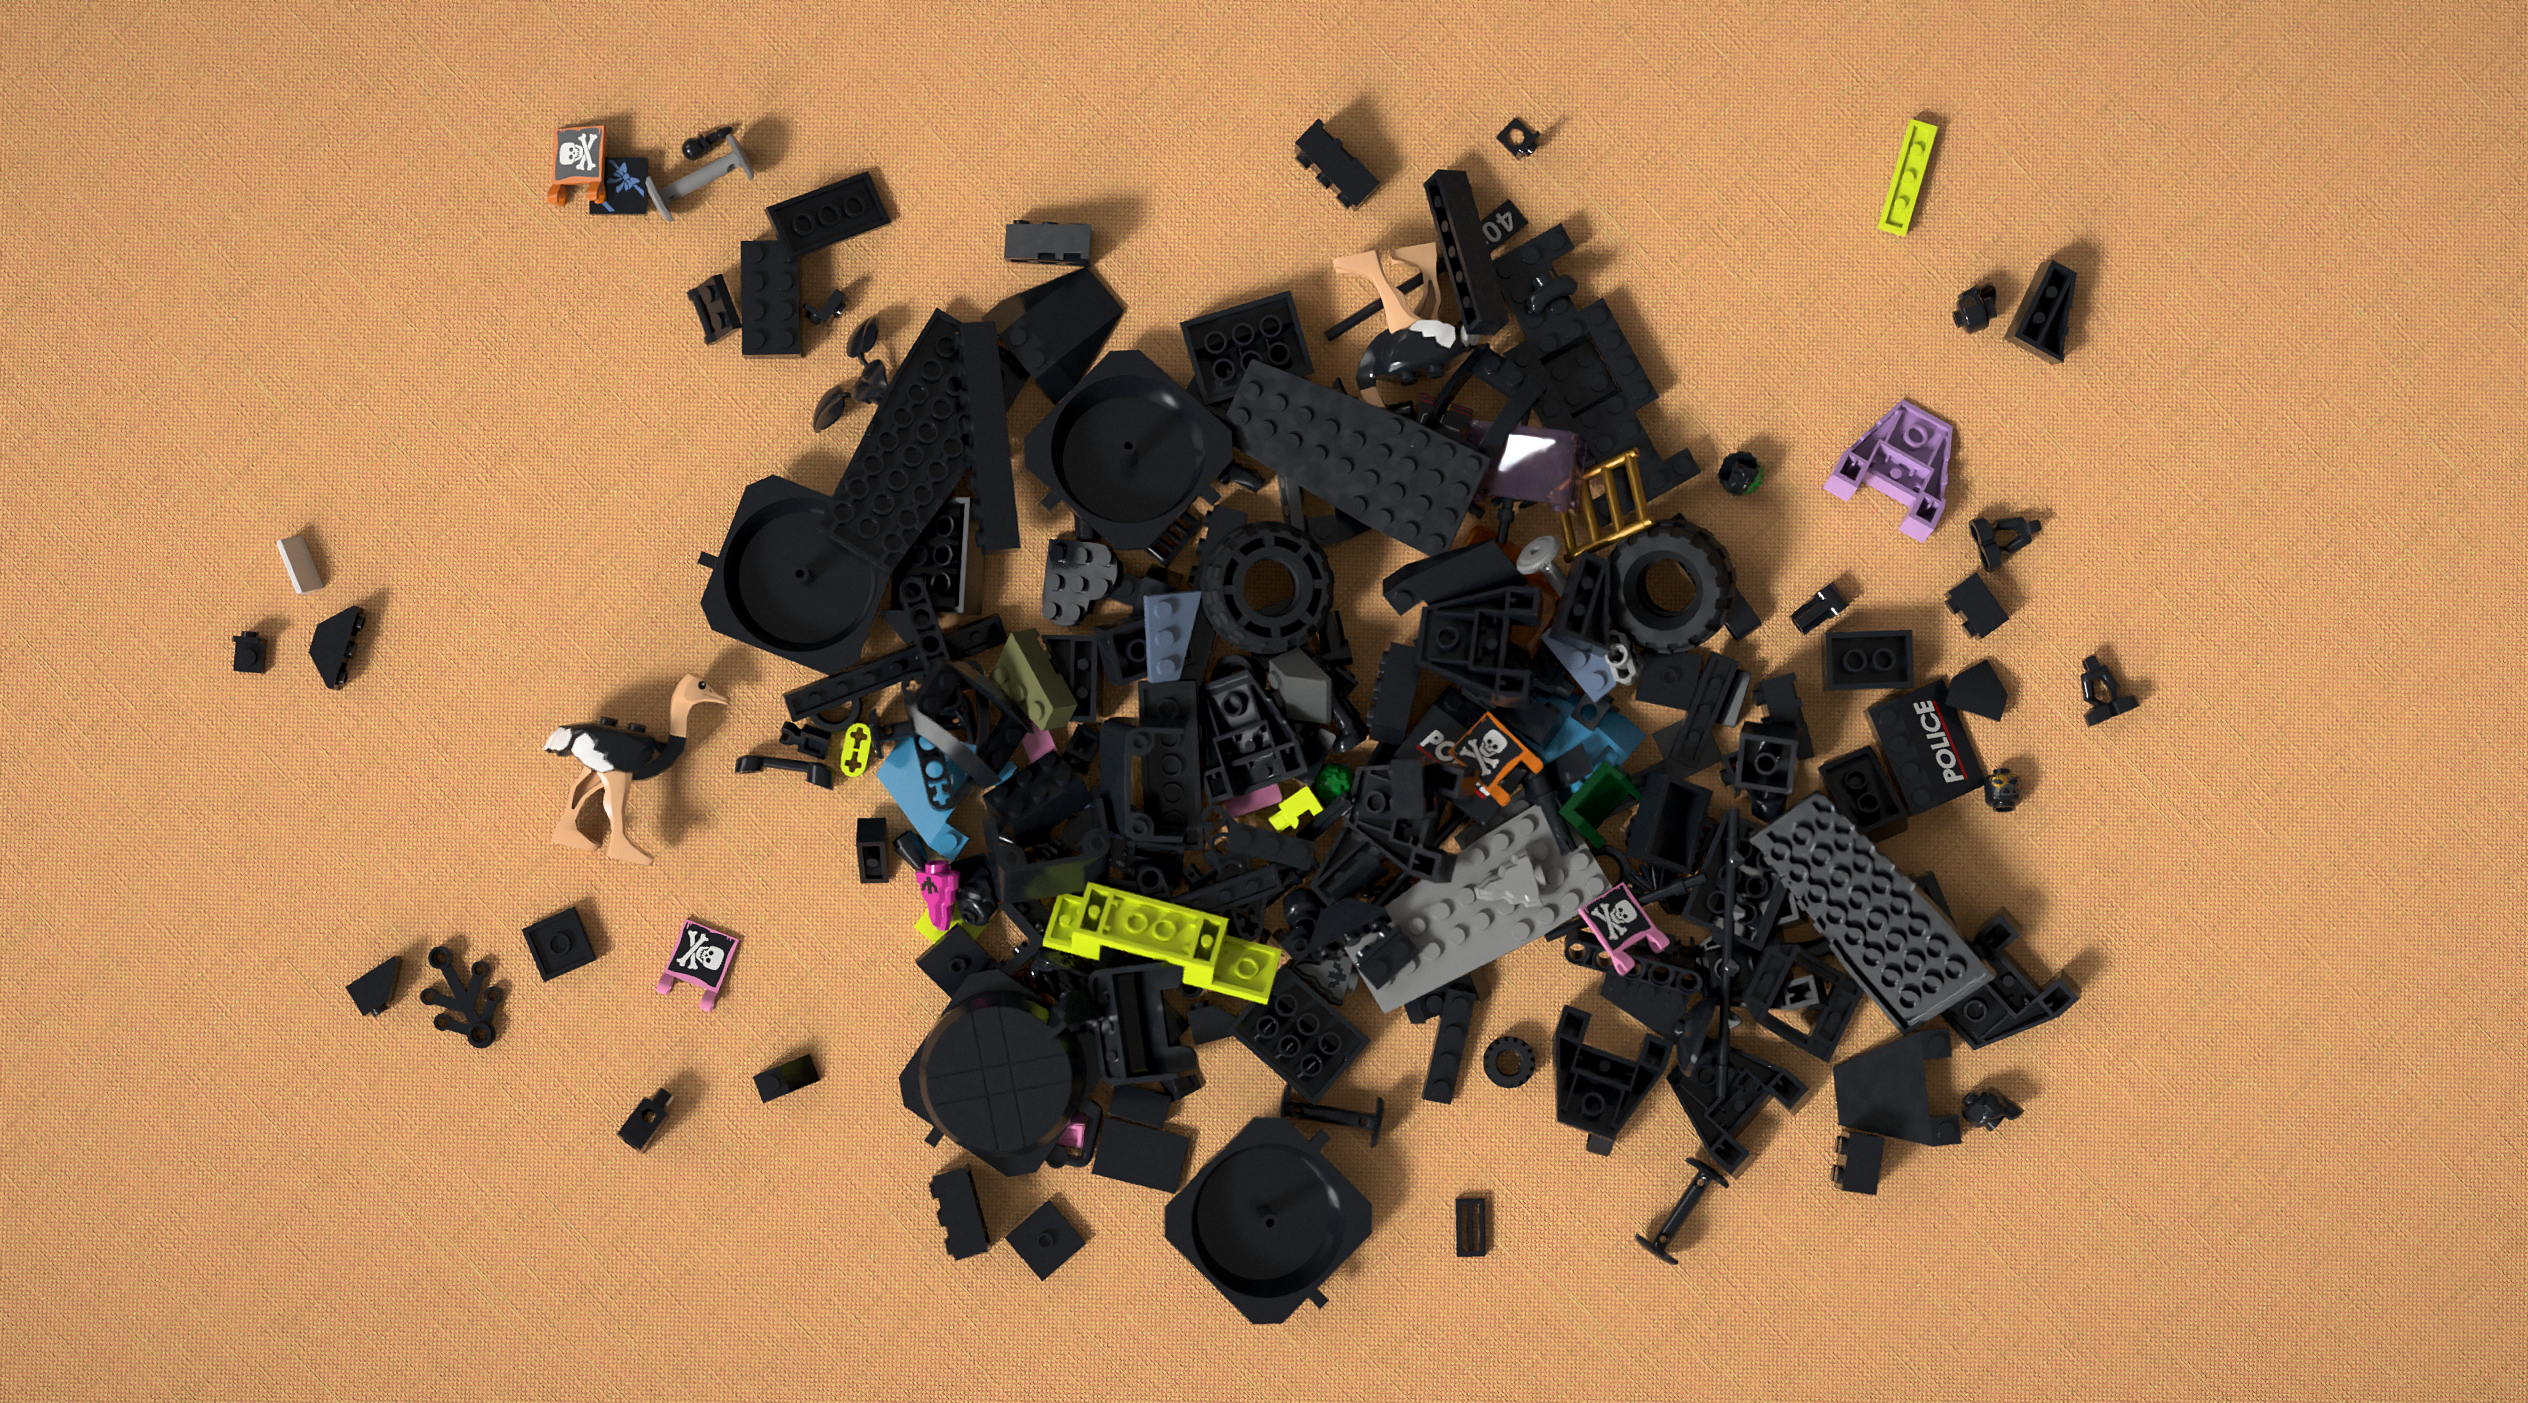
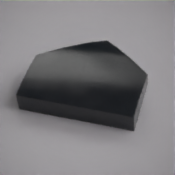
[1943,659,2008,722]

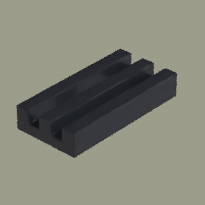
[1455,1198,1486,1257]

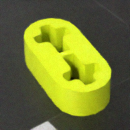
[841,723,872,777]

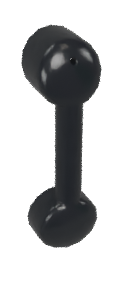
[734,754,836,791]

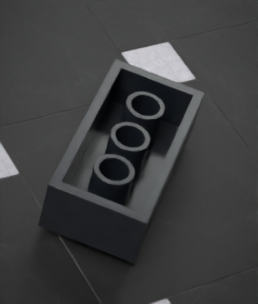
[741,240,803,360]

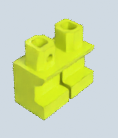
[1269,786,1324,833]

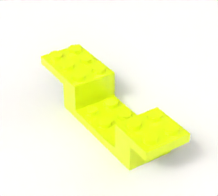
[1043,882,1282,1005]

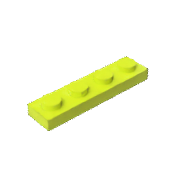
[1877,118,1938,237]

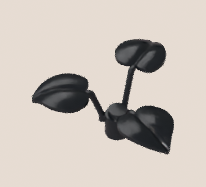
[813,315,890,434]

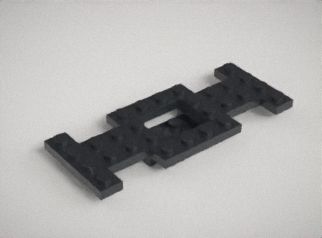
[1493,223,1701,529]

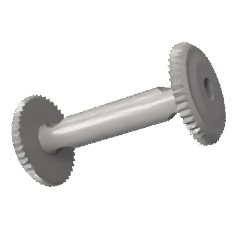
[645,134,755,222]
[1516,536,1567,597]

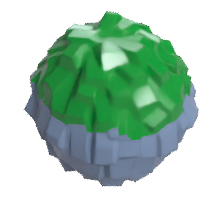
[1312,762,1356,805]

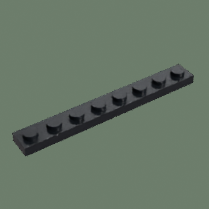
[782,613,1008,723]

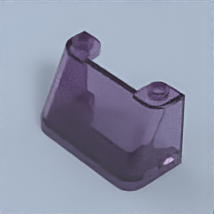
[1465,420,1588,513]

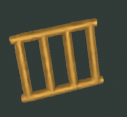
[1549,448,1655,564]

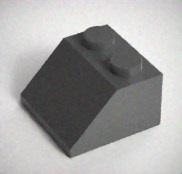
[1268,647,1331,724]

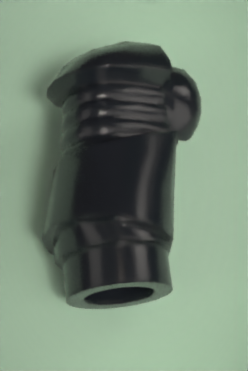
[1217,459,1266,493]

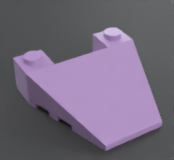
[1822,399,1953,543]

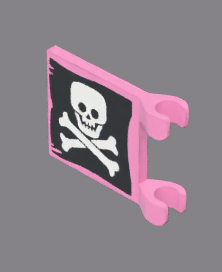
[1578,882,1669,975]
[657,919,739,1012]

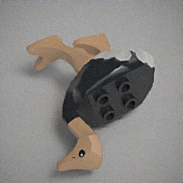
[1333,242,1481,409]
[543,673,730,866]

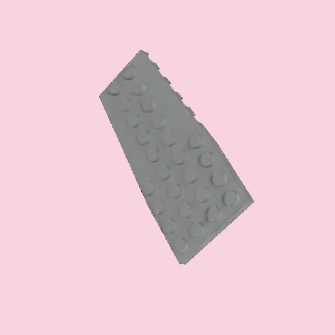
[1344,798,1613,1014]

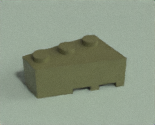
[990,628,1077,731]

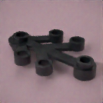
[420,946,504,1049]

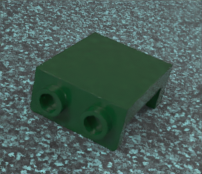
[1559,760,1642,850]

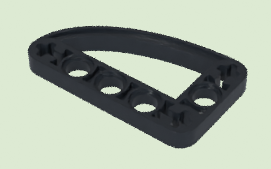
[901,661,990,812]

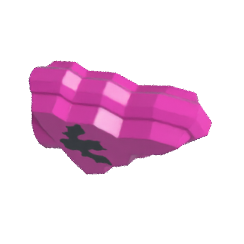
[915,860,961,931]

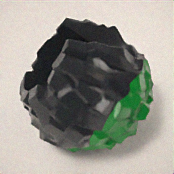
[1718,451,1764,496]

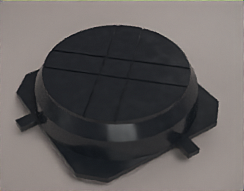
[1024,350,1233,551]
[697,474,893,676]
[898,968,1102,1177]
[1164,1116,1372,1325]

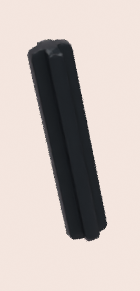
[1296,792,1355,842]

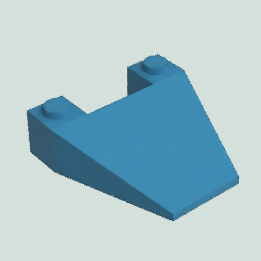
[876,737,1019,862]

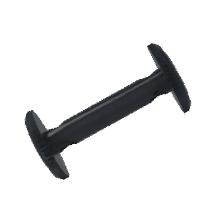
[869,694,976,759]
[1278,1084,1385,1148]
[1635,1157,1729,1265]

